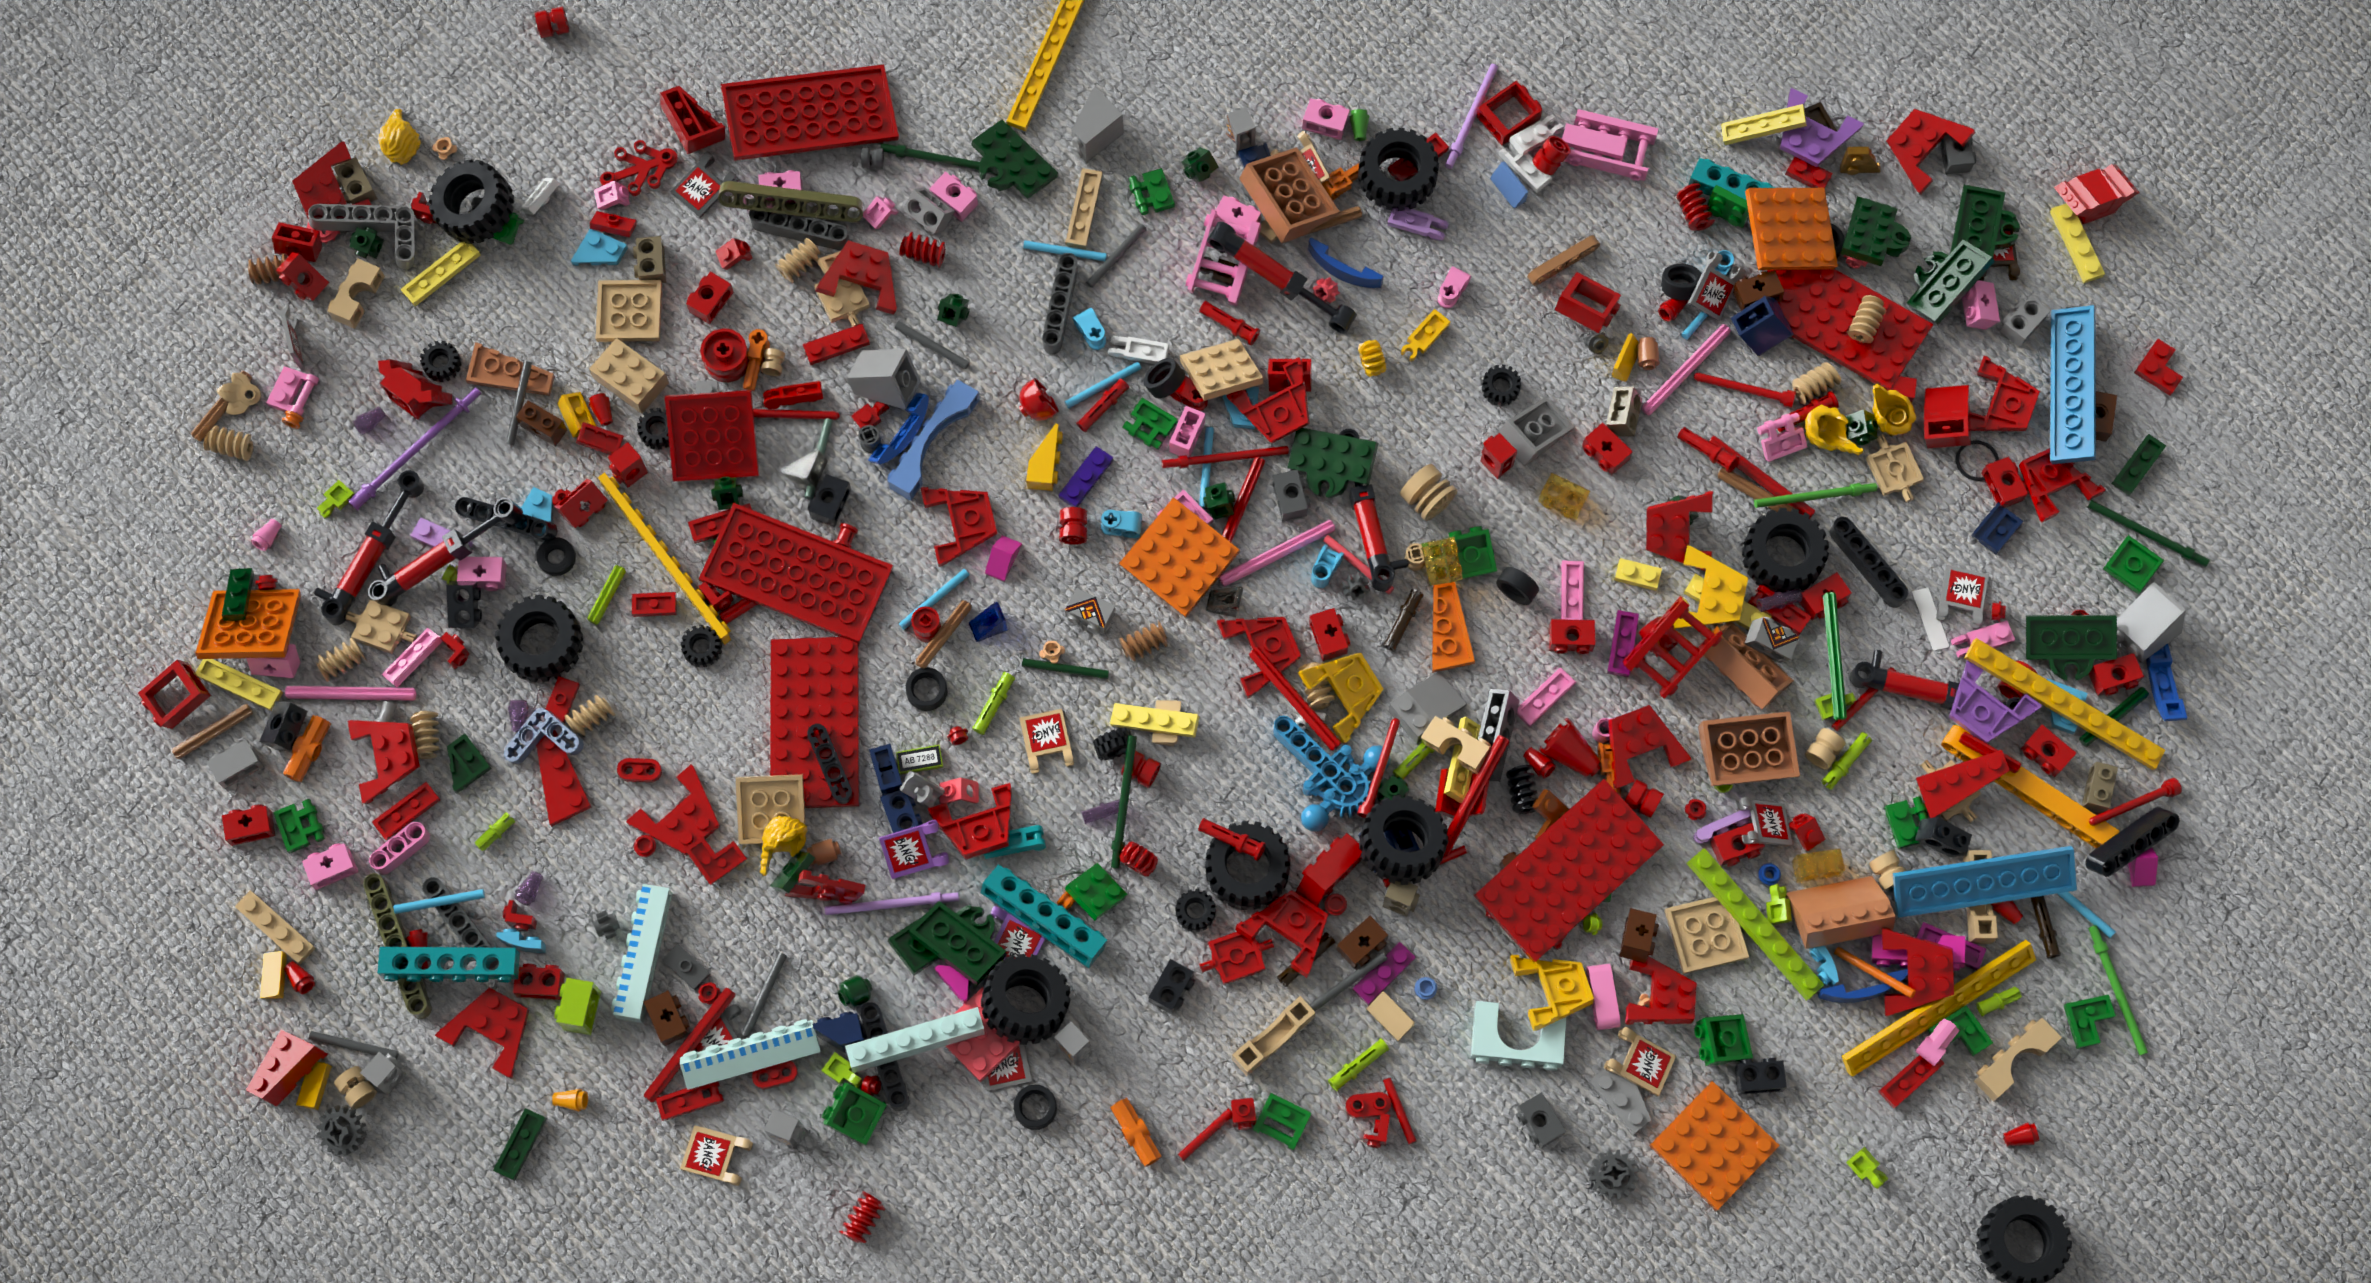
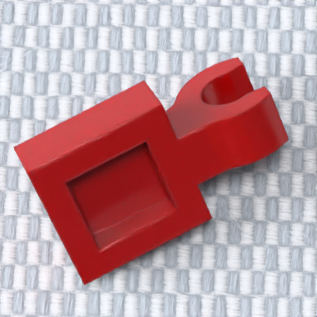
[851,401,889,429]

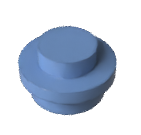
[1414,977,1437,1000]

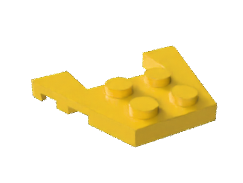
[1673,545,1748,629]
[1298,653,1383,743]
[1510,955,1594,1031]

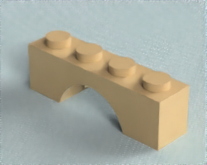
[1963,850,1998,944]
[1232,996,1315,1077]
[1974,1018,2062,1101]

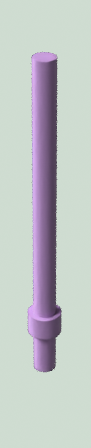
[1445,64,1498,169]
[825,892,959,915]

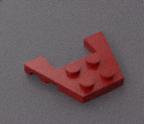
[1886,109,1976,195]
[292,141,371,220]
[815,240,897,315]
[1970,356,2040,431]
[1226,357,1310,443]
[2019,448,2106,522]
[920,487,997,567]
[1646,491,1713,571]
[1217,617,1301,699]
[1608,705,1691,789]
[348,720,420,804]
[626,764,720,856]
[927,783,1012,859]
[785,870,865,904]
[1235,890,1328,978]
[1882,928,1954,1016]
[1625,956,1697,1025]
[435,987,529,1079]

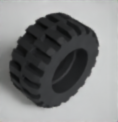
[1358,127,1439,211]
[429,160,514,244]
[1742,508,1829,595]
[495,595,583,682]
[1359,795,1448,885]
[1205,821,1291,910]
[981,954,1071,1045]
[1976,1195,2072,1283]

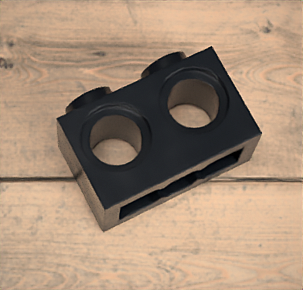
[446,581,482,628]
[1915,817,1972,857]
[1148,959,1196,1015]
[1734,1058,1787,1095]

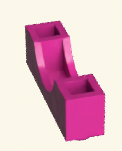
[1872,934,1966,971]

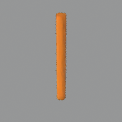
[1834,947,1916,998]

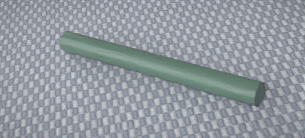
[805,418,833,500]

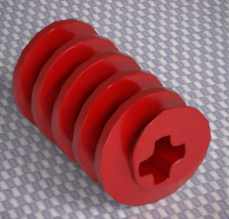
[1676,183,1715,231]
[899,232,946,268]
[839,1191,886,1244]

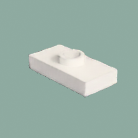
[521,178,560,215]

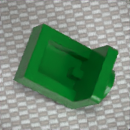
[493,212,524,245]

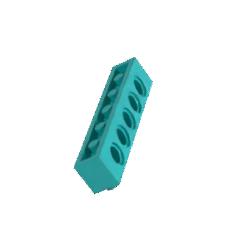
[1688,158,1775,200]
[980,864,1107,968]
[377,947,520,983]

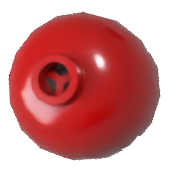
[1019,378,1059,421]

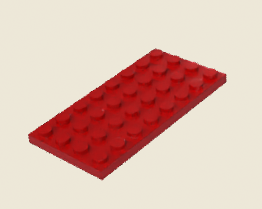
[721,64,899,161]
[1767,269,1933,391]
[699,503,893,644]
[770,637,859,808]
[1473,779,1664,963]

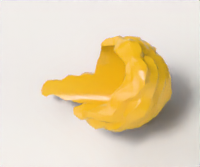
[378,108,421,165]
[1872,384,1916,436]
[1805,405,1863,455]
[760,816,808,876]

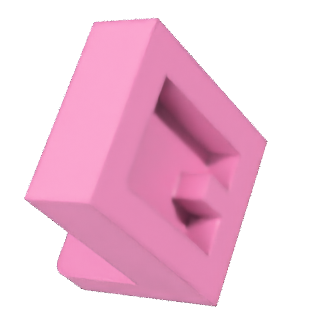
[594,181,630,211]
[863,196,898,230]

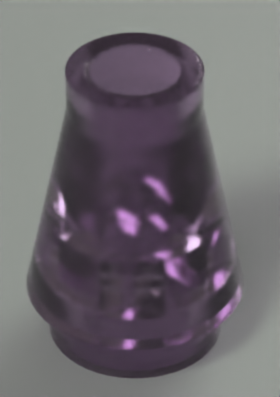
[352,406,386,435]
[507,700,530,732]
[514,871,543,906]

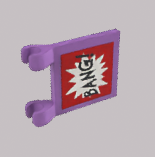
[879,820,949,879]
[991,906,1045,961]

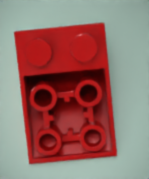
[1924,385,1971,449]

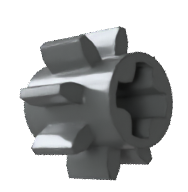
[1342,572,1370,600]
[593,910,620,940]

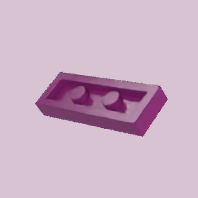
[1607,610,1639,677]
[1916,922,1987,971]
[1352,942,1416,1006]

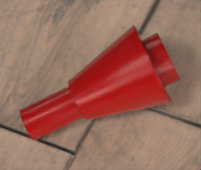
[405,929,429,970]

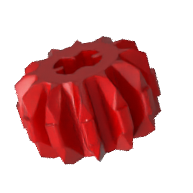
[1119,842,1158,876]

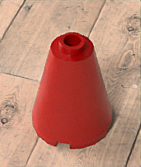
[1539,718,1601,777]

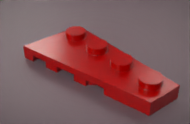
[1916,750,2010,818]

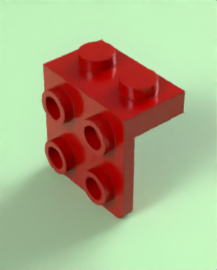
[1435,769,1489,818]

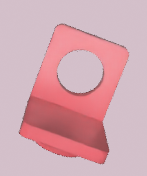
[939,777,979,804]

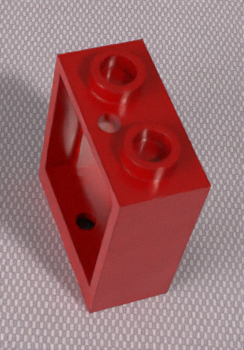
[1476,80,1542,146]
[1554,272,1621,333]
[138,660,211,729]

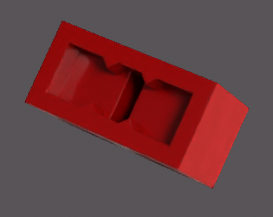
[513,963,565,1000]

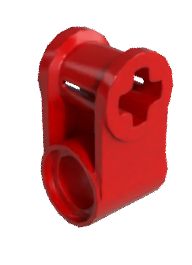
[1170,375,1208,411]

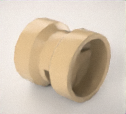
[761,348,785,376]
[1405,543,1427,571]

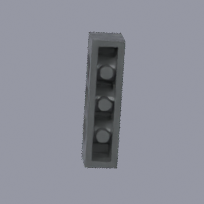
[1478,689,1520,782]

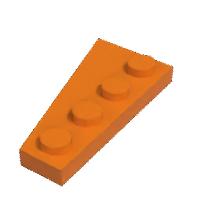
[1432,581,1475,673]

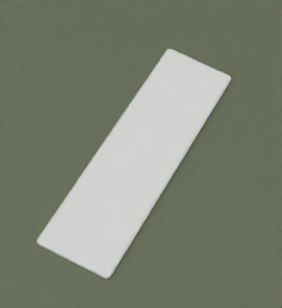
[1912,587,1949,651]

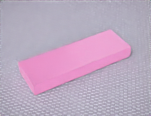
[1562,123,1627,159]
[1561,560,1584,620]
[382,628,443,688]
[1516,667,1576,728]

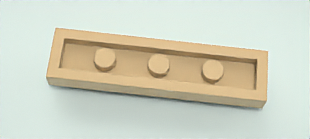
[1065,168,1103,249]
[235,890,316,965]

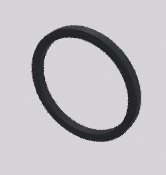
[1956,440,1999,481]

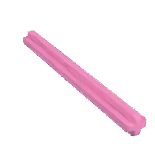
[1641,324,1731,416]
[1219,520,1335,586]
[285,686,417,701]

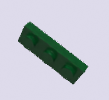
[2111,434,2166,496]
[222,568,254,621]
[493,1108,547,1181]

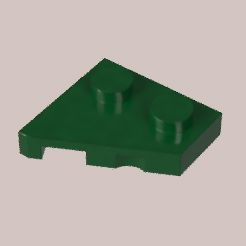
[447,733,492,794]

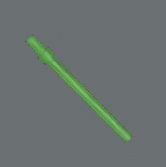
[1754,483,1877,508]
[2088,925,2148,1056]

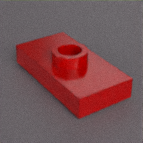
[590,211,637,237]
[576,422,624,455]
[543,676,580,724]

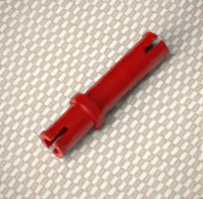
[1076,378,1129,432]

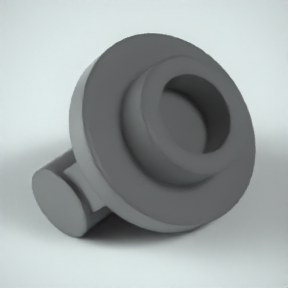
[1583,332,1608,353]

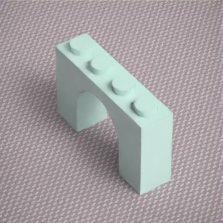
[1470,1001,1566,1071]

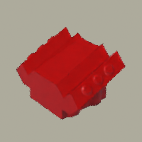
[2054,164,2140,224]
[378,359,453,420]

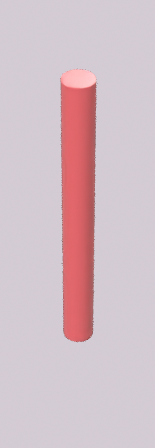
[1323,535,1394,594]

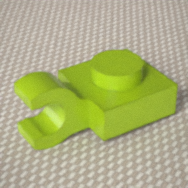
[317,480,355,519]
[1814,692,1856,721]
[1766,884,1792,925]
[821,1052,863,1089]
[1846,1146,1888,1189]

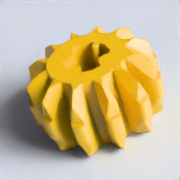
[1358,340,1386,377]

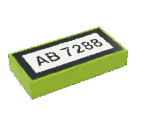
[896,745,943,775]

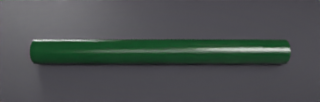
[1022,658,1109,679]

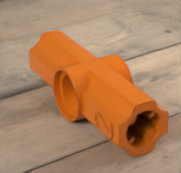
[283,715,331,782]
[1110,1098,1162,1167]

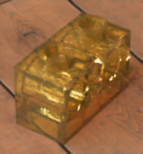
[1538,473,1590,520]
[1421,537,1463,586]
[1792,848,1845,883]

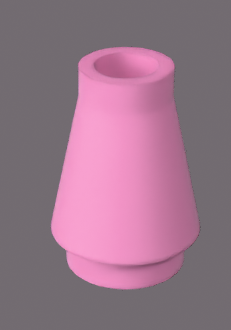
[251,519,282,551]

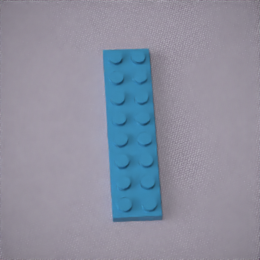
[2050,305,2096,464]
[1892,846,2077,918]

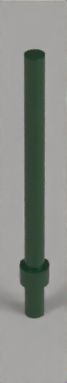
[880,143,993,173]
[2087,500,2210,567]
[1111,735,1137,869]

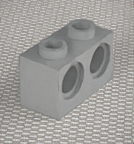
[903,187,955,234]
[2000,295,2051,348]
[360,1052,406,1095]

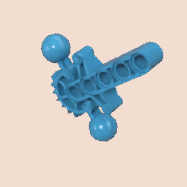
[1273,716,1391,832]

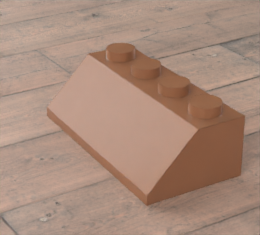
[1703,622,1794,709]

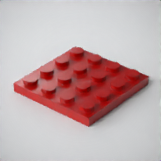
[665,390,759,482]

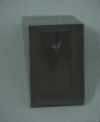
[781,449,828,488]
[1206,586,1243,618]

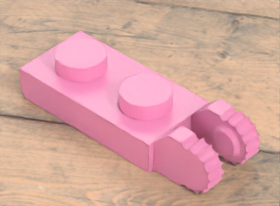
[1951,620,2015,658]

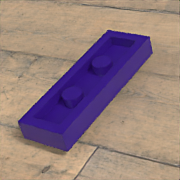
[1059,446,1113,507]

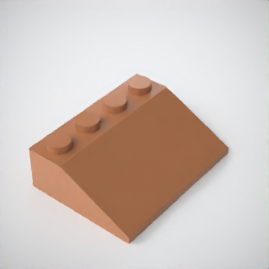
[1239,147,1340,243]
[1698,711,1800,786]
[1786,876,1896,949]

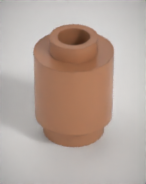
[1637,337,1660,370]
[807,838,841,866]

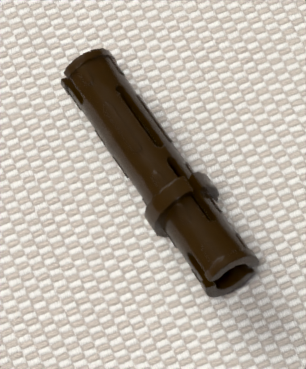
[1383,589,1424,652]
[2031,896,2061,959]
[1277,932,1336,987]

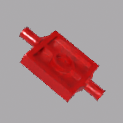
[1199,932,1274,985]

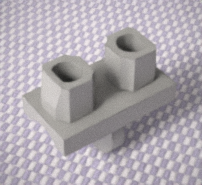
[900,771,945,808]

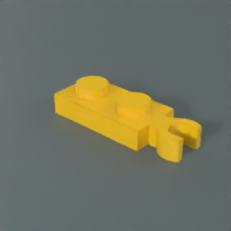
[1401,309,1451,362]

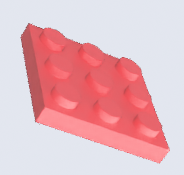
[945,987,1020,1082]

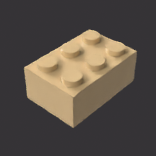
[589,338,669,414]

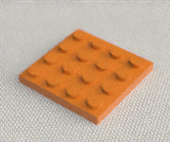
[1745,188,1838,270]
[1119,497,1240,618]
[195,589,301,659]
[1649,1081,1780,1211]

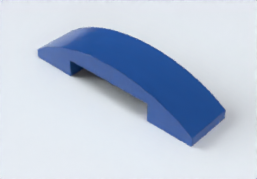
[1308,238,1384,288]
[868,393,929,465]
[2146,644,2187,721]
[1818,969,1908,1003]

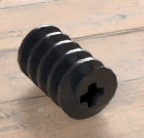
[1506,764,1538,814]

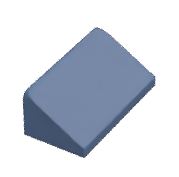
[1490,161,1528,208]

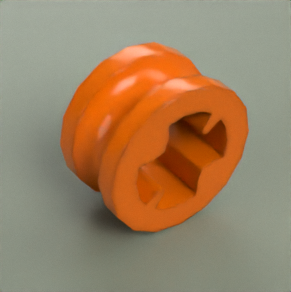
[281,411,304,429]
[1057,891,1076,910]

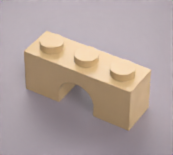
[328,259,385,329]
[1421,716,1491,774]

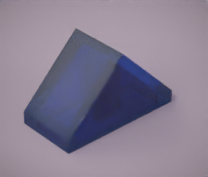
[969,602,1008,642]

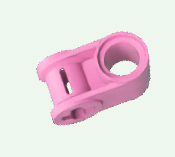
[1438,266,1471,309]

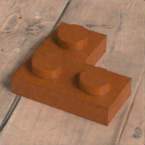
[1532,789,1569,839]

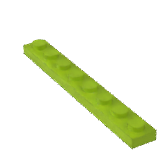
[1686,848,1824,1001]

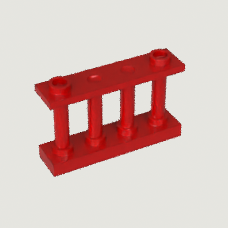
[1623,596,1723,699]

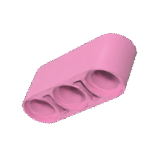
[369,822,430,875]
[1586,963,1621,1030]

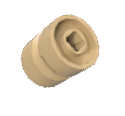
[1805,728,1846,770]
[1869,850,1906,891]
[334,1066,377,1109]

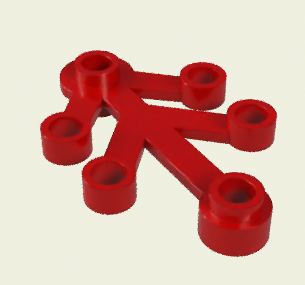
[600,140,678,196]

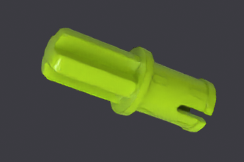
[475,812,515,851]
[1976,987,2022,1016]

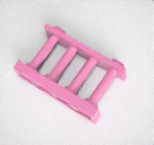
[1564,109,1659,181]
[1185,209,1261,307]

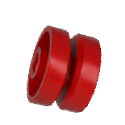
[700,328,749,383]

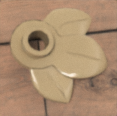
[217,373,261,415]

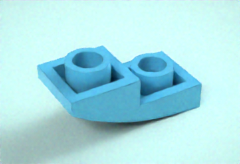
[496,929,546,953]
[1809,945,1839,987]

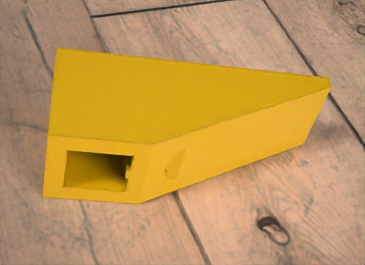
[1026,423,1063,491]

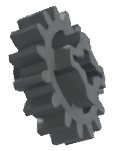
[316,1105,367,1156]
[1589,1149,1639,1200]

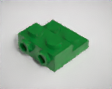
[1444,525,1497,580]
[1694,1014,1753,1066]
[822,1083,887,1145]

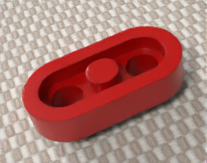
[617,758,662,782]
[752,1061,798,1089]
[1345,1092,1391,1119]

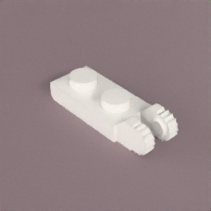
[1509,115,1564,156]
[1499,143,1552,193]
[1108,336,1169,364]

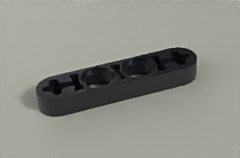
[807,724,853,804]

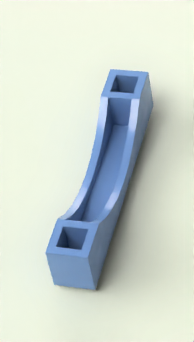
[887,379,980,501]

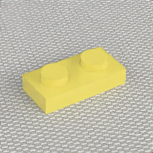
[1614,558,1662,591]

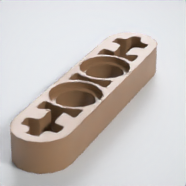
[1527,235,1600,286]

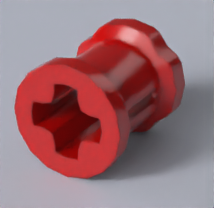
[834,523,858,548]

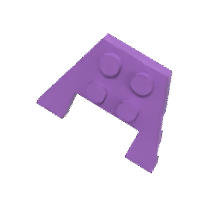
[1780,88,1864,167]
[1949,660,2042,743]

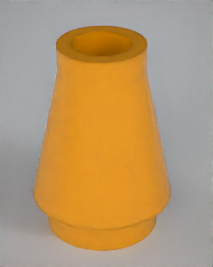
[552,1089,588,1112]

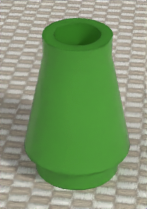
[1349,109,1370,141]

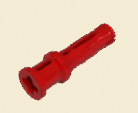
[1199,301,1261,346]
[1776,391,1839,432]
[1677,427,1739,473]
[1198,818,1266,861]

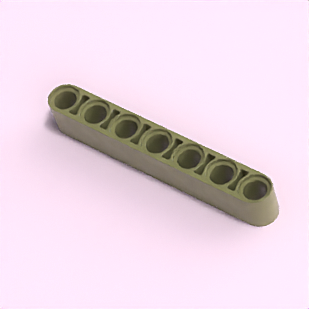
[718,181,863,222]
[363,873,432,1019]

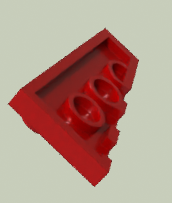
[536,730,592,827]

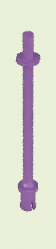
[348,388,482,511]

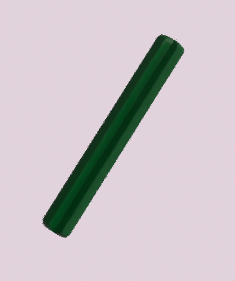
[2079,687,2149,747]

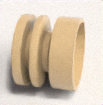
[1400,464,1458,521]

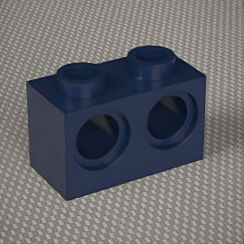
[869,744,902,796]
[880,790,923,833]

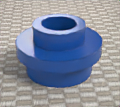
[1758,863,1781,886]

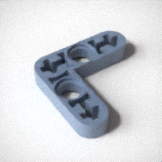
[504,708,584,764]

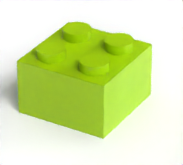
[554,978,601,1035]

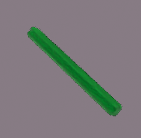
[1823,592,1847,720]

